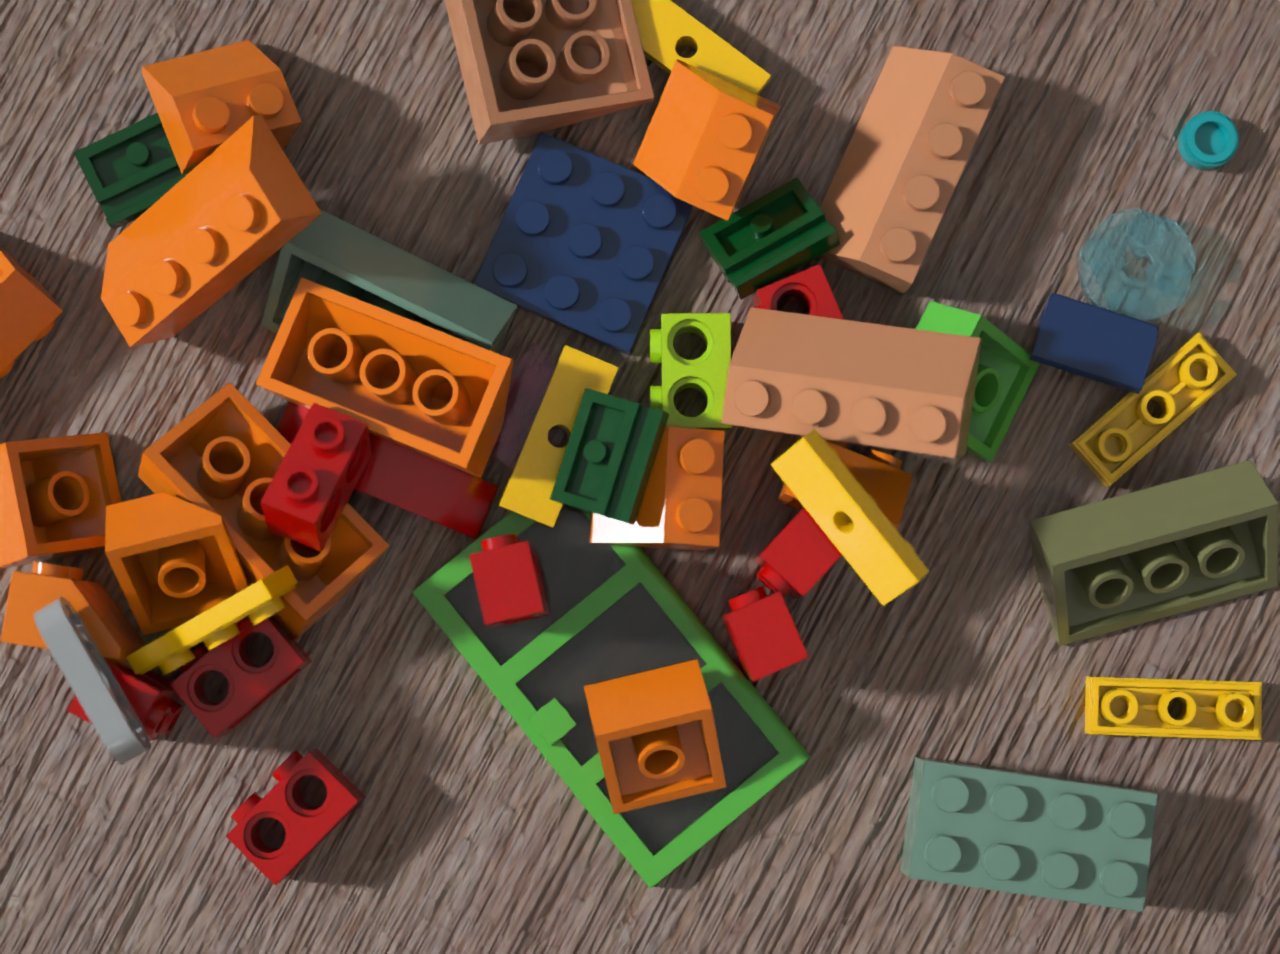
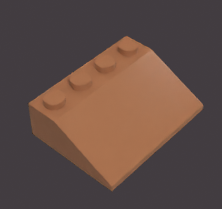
[445,0,654,145]

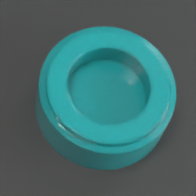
[1178,111,1239,171]

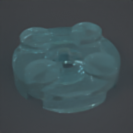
[1077,208,1196,323]

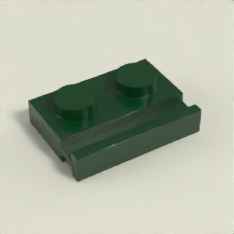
[74,113,188,230]
[699,177,840,300]
[550,388,669,526]

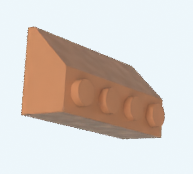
[818,46,1005,295]
[721,307,982,458]

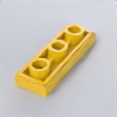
[631,0,771,95]
[1069,332,1237,487]
[498,345,619,528]
[771,429,930,606]
[126,565,298,676]
[1085,676,1262,740]

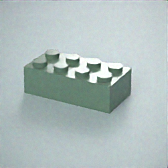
[900,756,1158,912]

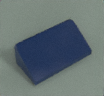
[1030,294,1159,394]

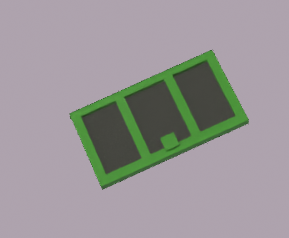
[412,504,810,889]

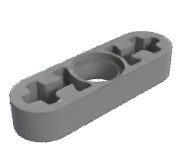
[33,597,151,765]

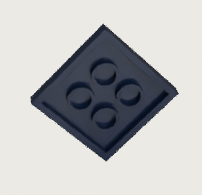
[474,132,694,355]

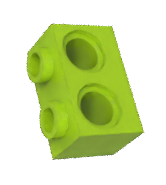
[650,313,732,433]

